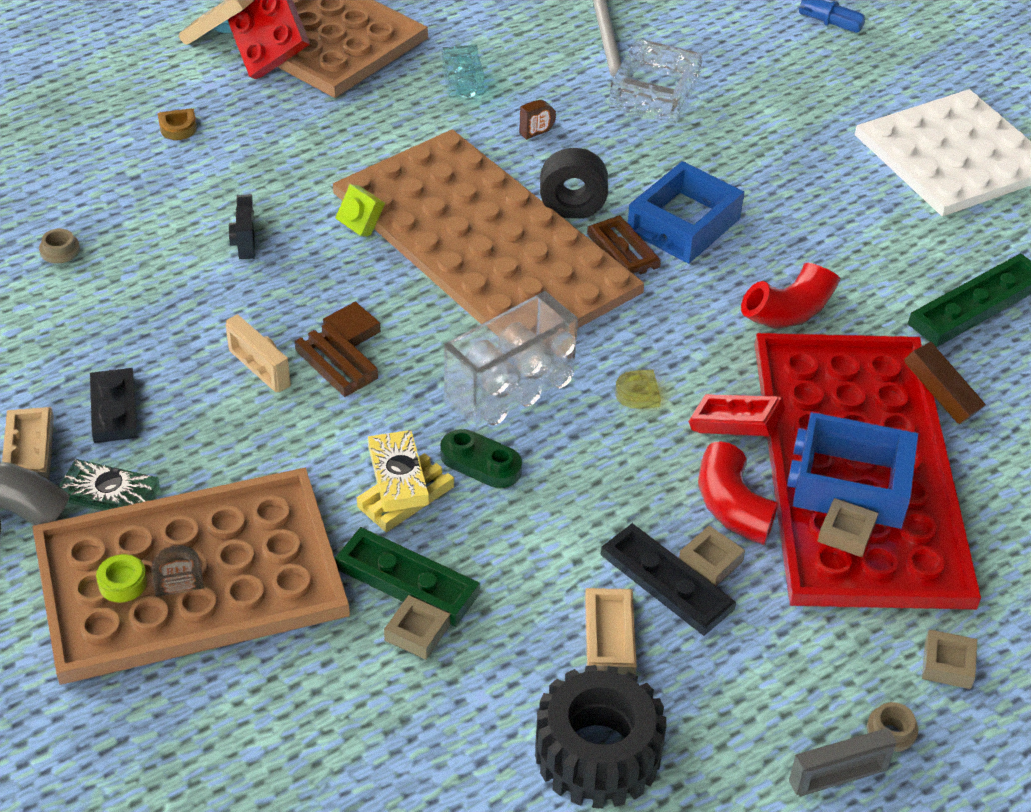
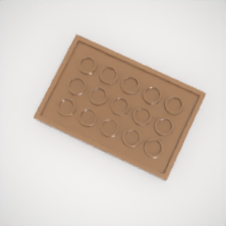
[32,467,350,685]

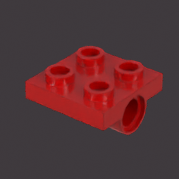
[228,0,310,79]

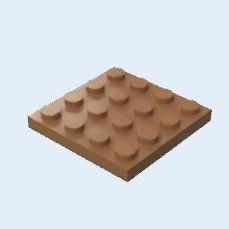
[236,0,428,98]

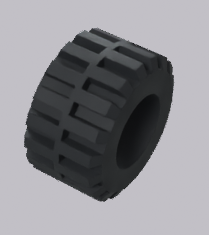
[535,665,667,809]

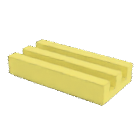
[357,453,454,533]

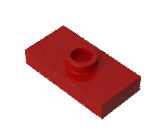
[688,394,785,436]

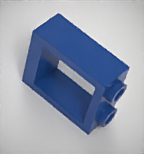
[627,161,745,264]
[787,412,918,529]

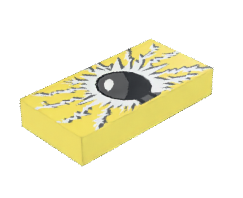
[368,430,429,512]

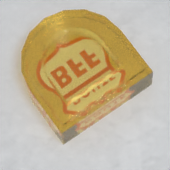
[615,369,661,409]

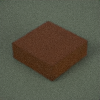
[323,301,381,347]

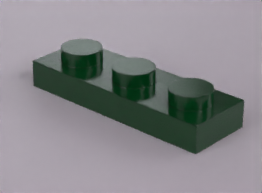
[335,527,480,627]

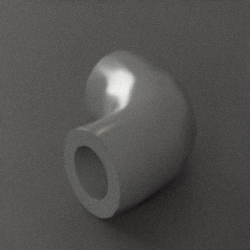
[0,461,70,526]

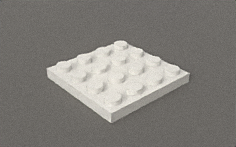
[855,89,1031,216]

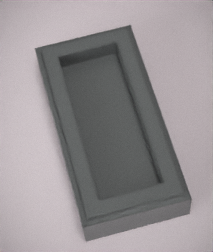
[789,728,897,797]

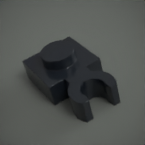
[229,194,255,259]

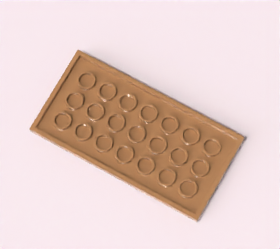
[333,129,644,359]

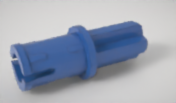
[799,0,865,33]

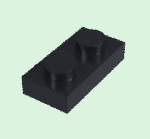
[90,368,138,443]

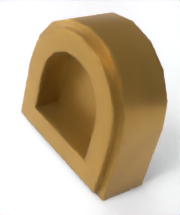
[158,108,197,140]

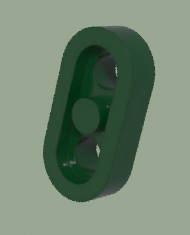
[440,429,522,488]

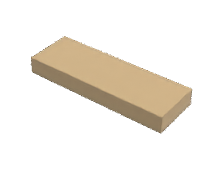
[178,0,254,45]

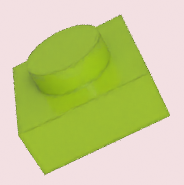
[335,184,385,237]

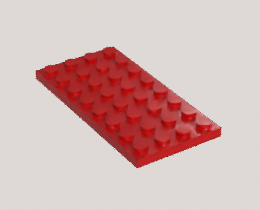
[755,333,981,610]

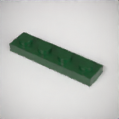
[908,253,1031,347]

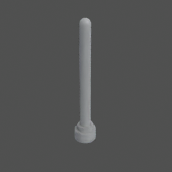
[593,0,623,77]

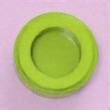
[96,554,147,603]

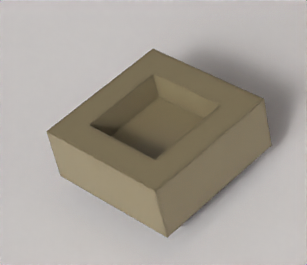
[818,498,879,557]
[679,525,745,586]
[384,595,450,660]
[922,629,978,689]

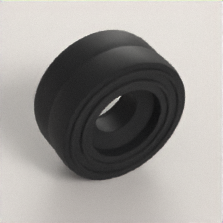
[540,148,608,219]

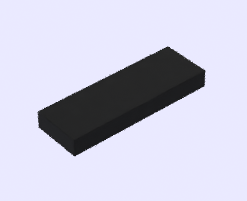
[600,523,736,636]

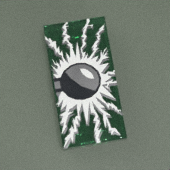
[59,459,160,511]

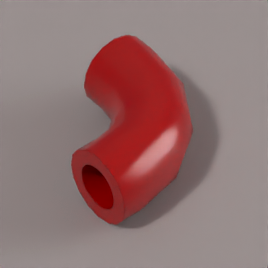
[741,263,841,329]
[698,441,778,545]

